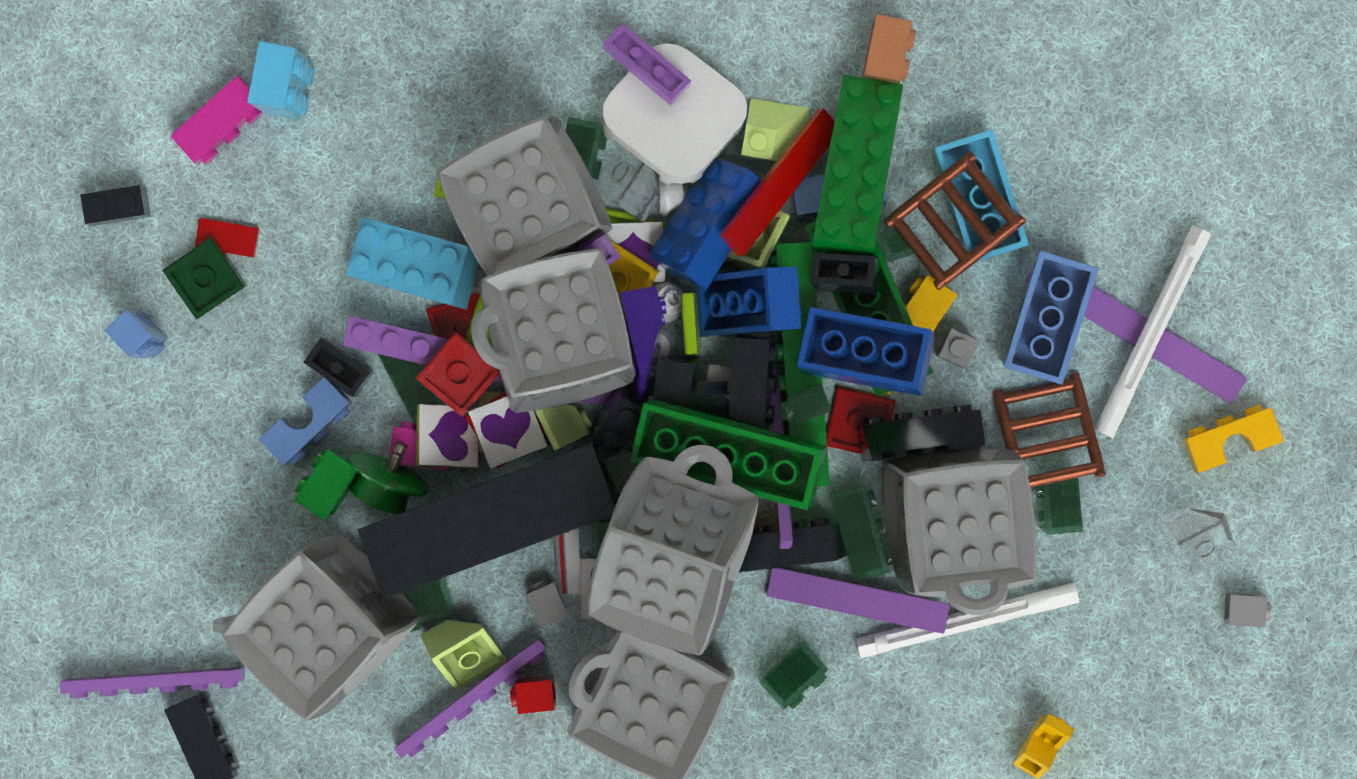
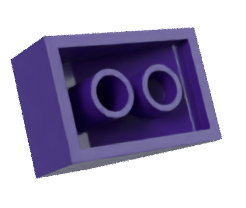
[619,286,667,400]

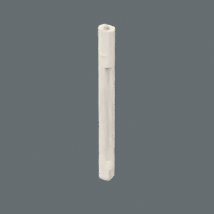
[1095,225,1211,438]
[855,582,1079,658]

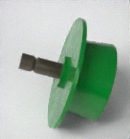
[349,441,428,514]

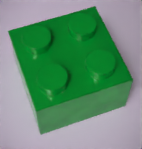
[294,448,358,521]

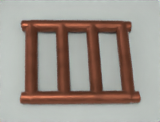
[883,151,1026,290]
[992,373,1106,488]

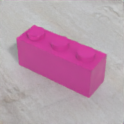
[170,75,263,165]

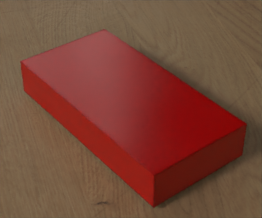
[195,218,260,258]

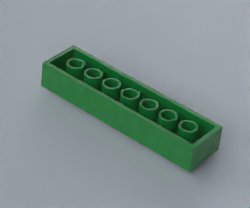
[769,242,830,487]

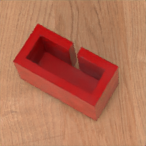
[510,674,557,714]

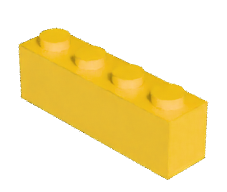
[886,275,957,395]

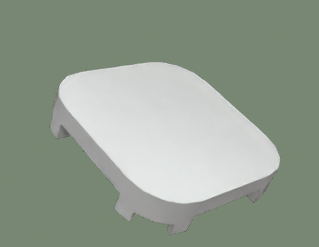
[601,43,747,186]

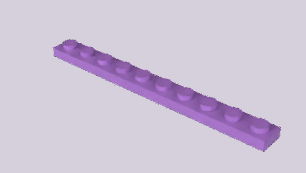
[343,316,613,406]

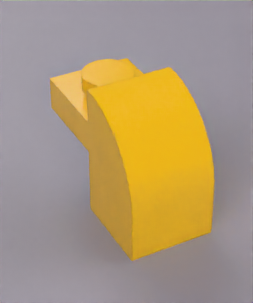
[1013,713,1075,779]

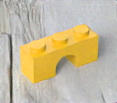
[1182,404,1284,473]

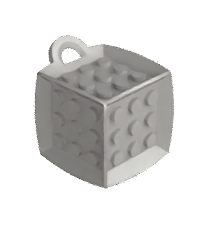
[437,115,612,276]
[471,249,636,413]
[587,445,758,655]
[884,449,1036,615]
[213,535,420,720]
[567,630,735,779]

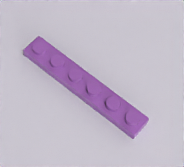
[394,637,547,758]
[60,667,245,698]

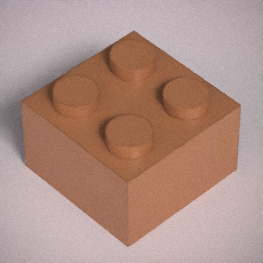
[862,14,916,84]

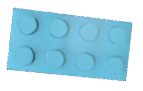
[247,41,315,120]
[932,129,1029,262]
[346,217,479,310]

